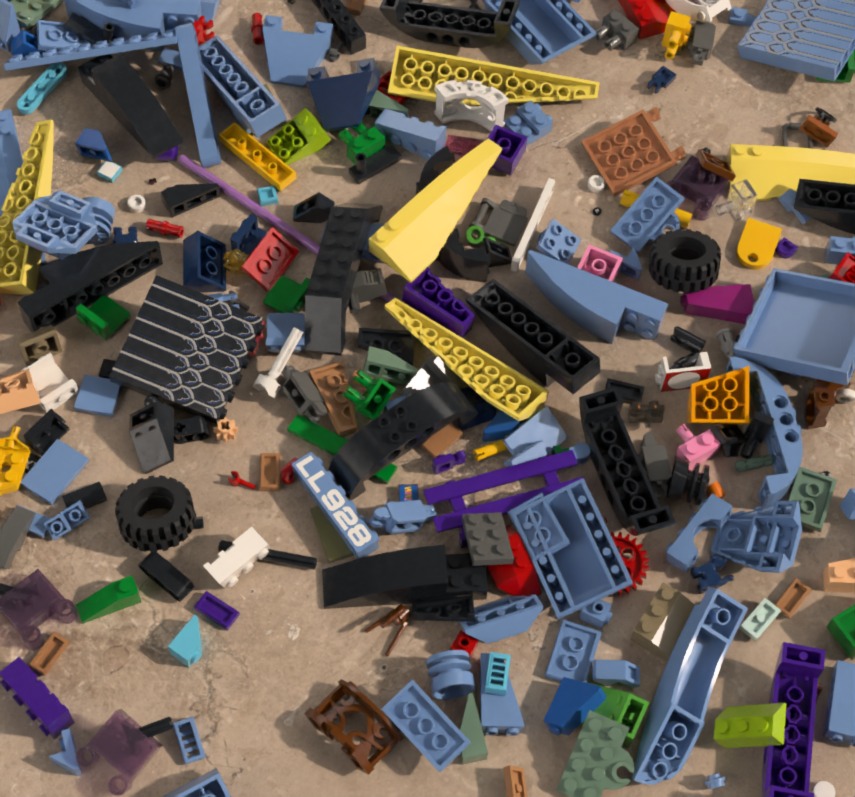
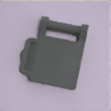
[469,198,528,246]

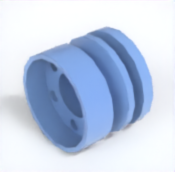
[82,197,116,245]
[426,650,475,700]

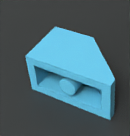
[168,615,202,667]

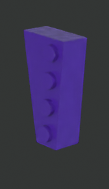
[402,267,475,338]
[0,657,75,740]

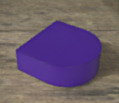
[776,237,799,259]

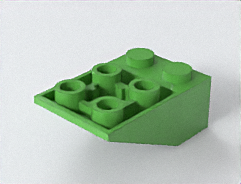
[581,683,650,747]

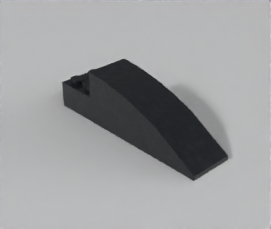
[78,54,184,159]
[794,179,855,235]
[17,241,163,332]
[466,279,600,394]
[322,545,488,609]

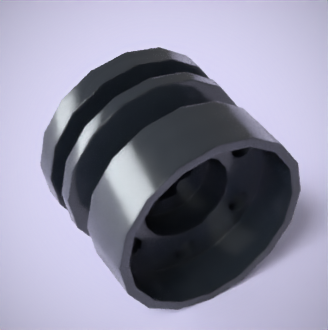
[667,458,710,505]

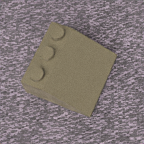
[630,583,695,662]

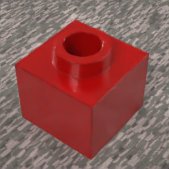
[450,630,478,660]

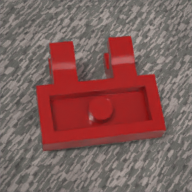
[193,16,215,46]

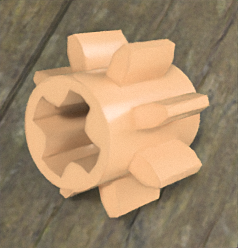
[213,417,238,443]

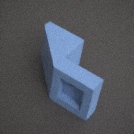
[593,659,640,688]

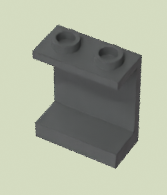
[402,356,462,398]

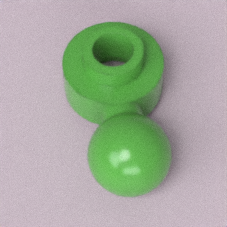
[465,226,496,244]

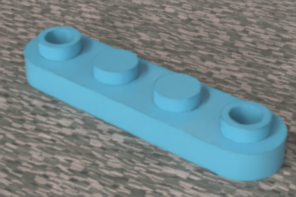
[17,62,67,115]

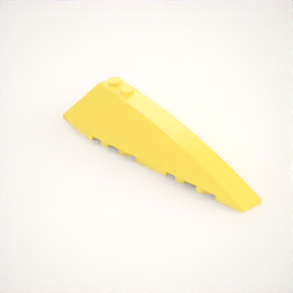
[0,119,54,295]
[369,138,502,282]
[727,144,855,201]
[384,297,549,421]

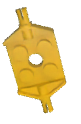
[0,426,30,497]

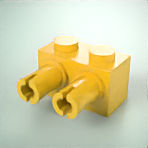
[662,11,692,60]

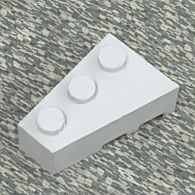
[203,527,270,589]

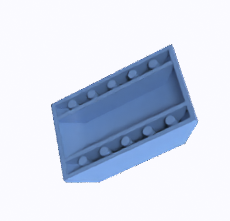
[482,0,597,65]
[511,478,633,619]

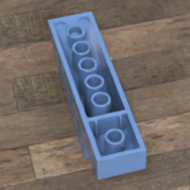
[64,0,202,51]
[199,35,287,138]
[525,249,668,344]

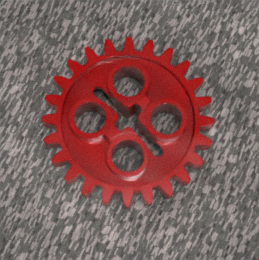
[611,532,649,597]

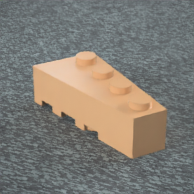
[0,369,41,414]
[823,558,855,592]

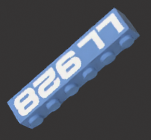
[292,451,379,559]

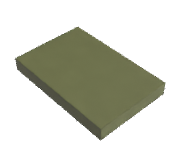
[310,497,354,563]

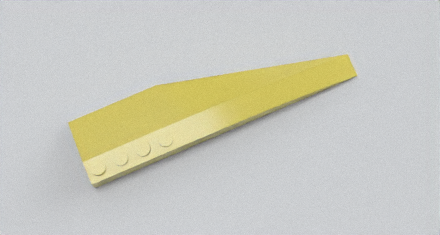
[388,46,600,105]

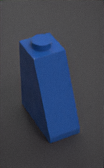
[543,677,607,736]

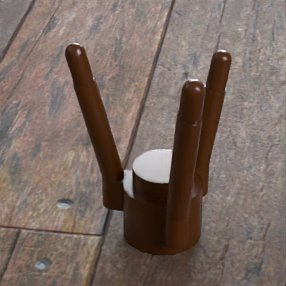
[365,604,411,657]

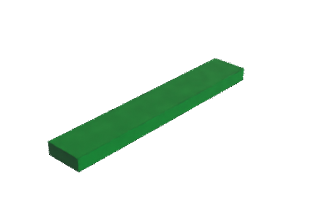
[287,414,398,485]

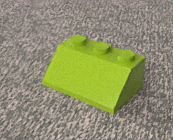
[714,703,786,748]

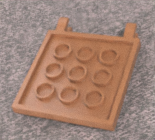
[581,106,686,197]

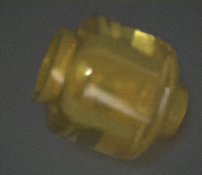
[223,248,249,276]

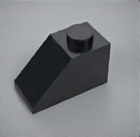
[293,192,335,223]

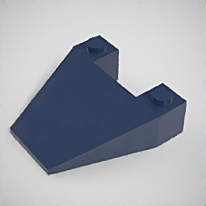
[307,58,380,132]

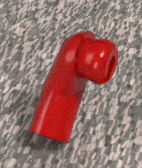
[281,457,298,484]

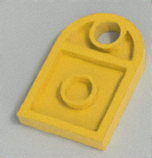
[736,218,782,270]

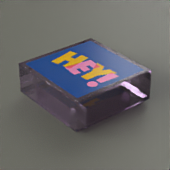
[398,484,419,502]

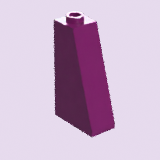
[680,284,754,324]

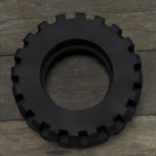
[649,229,721,293]
[115,475,196,553]

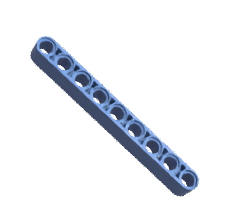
[175,22,221,168]

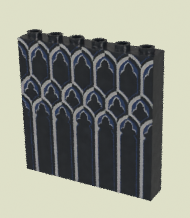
[109,275,264,424]

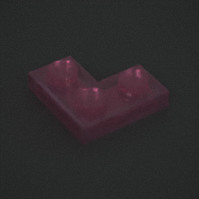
[445,135,483,158]

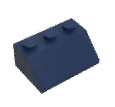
[183,230,226,293]

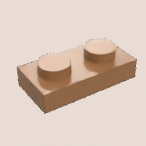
[503,765,527,797]

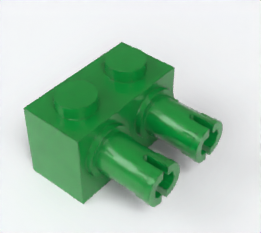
[338,122,385,165]
[342,370,396,420]

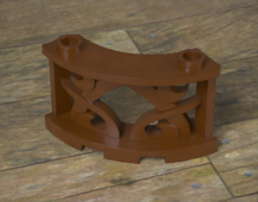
[804,369,855,430]
[304,679,404,775]

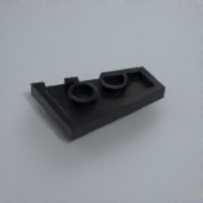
[358,328,415,366]
[412,595,476,622]

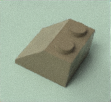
[16,325,63,366]

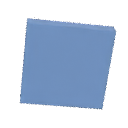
[74,375,122,417]

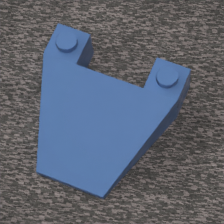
[263,15,333,87]

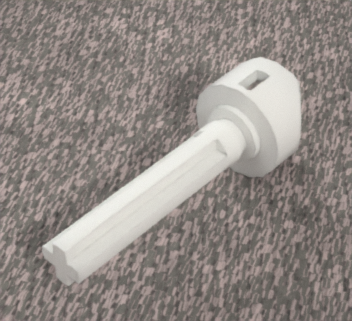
[252,328,304,399]

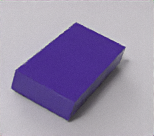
[194,591,240,631]

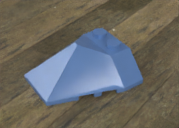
[710,501,802,573]

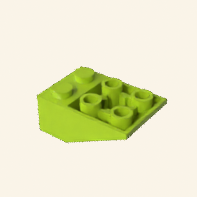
[265,108,331,165]

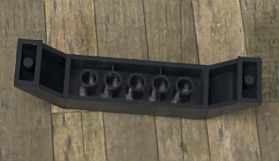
[305,203,383,356]

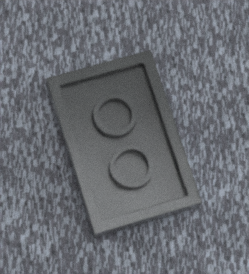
[461,512,514,566]

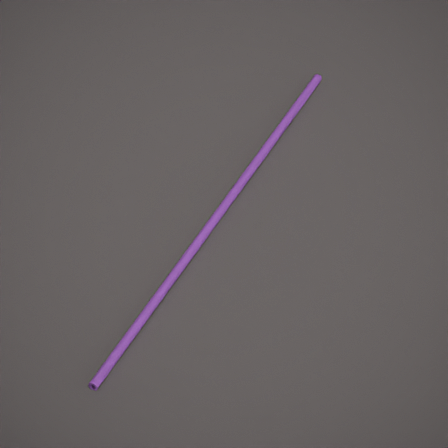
[178,155,411,307]

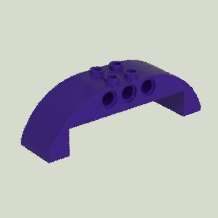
[762,642,825,797]

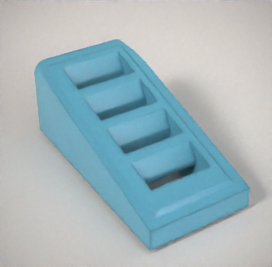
[484,652,511,696]

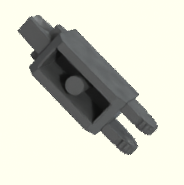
[688,21,716,66]
[282,365,327,424]
[638,433,672,500]

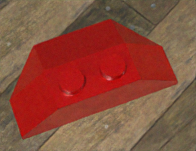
[486,525,541,596]

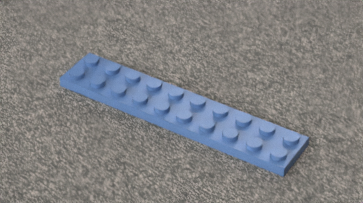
[4,29,178,71]

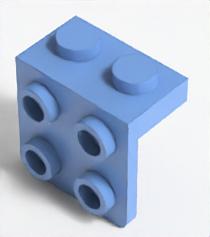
[266,313,305,352]

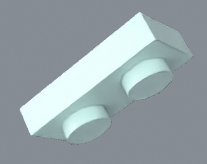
[739,598,781,642]

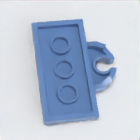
[610,176,685,254]

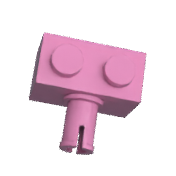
[675,424,721,470]

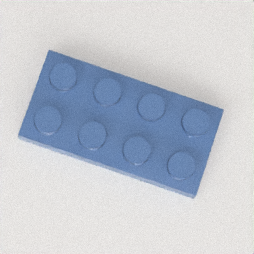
[382,679,471,773]

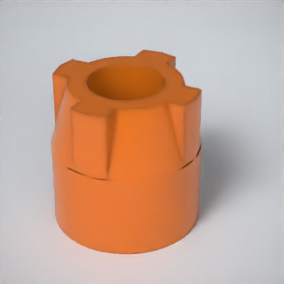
[706,481,726,499]

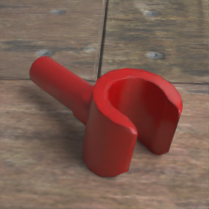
[228,471,256,490]

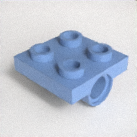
[536,219,582,265]

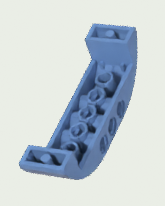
[724,357,803,507]

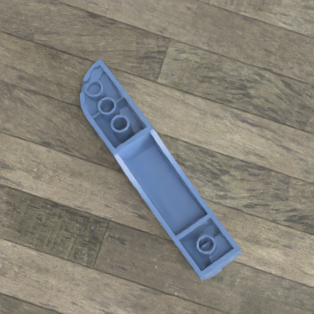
[632,587,748,785]

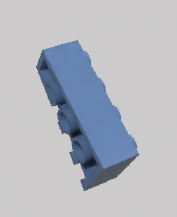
[374,108,447,160]

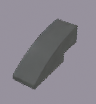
[0,506,36,569]

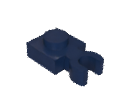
[647,66,677,94]

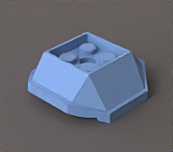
[12,190,98,260]

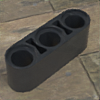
[138,552,195,602]

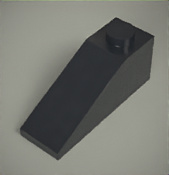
[161,183,220,218]

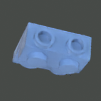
[504,101,553,146]

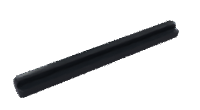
[218,540,317,570]

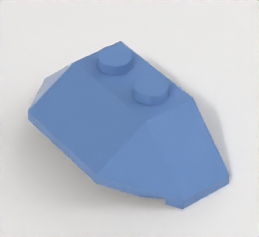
[459,594,543,644]

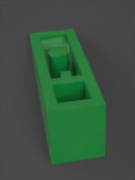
[76,575,141,624]

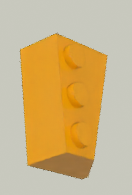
[687,366,749,425]

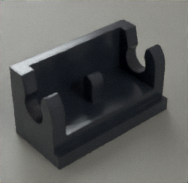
[23,409,70,456]

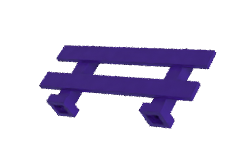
[423,450,586,549]

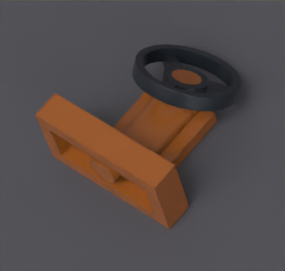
[798,107,838,147]

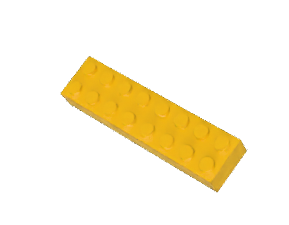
[219,122,297,192]

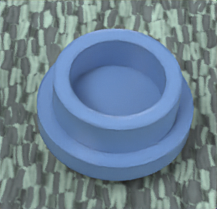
[704,773,726,789]

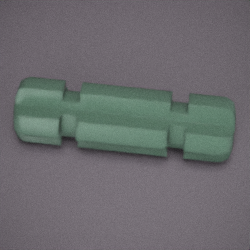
[735,455,773,472]

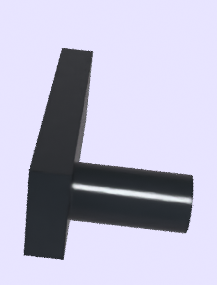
[64,13,116,45]
[349,144,402,184]
[740,411,774,459]

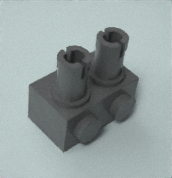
[594,9,639,51]

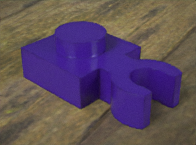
[432,450,466,475]

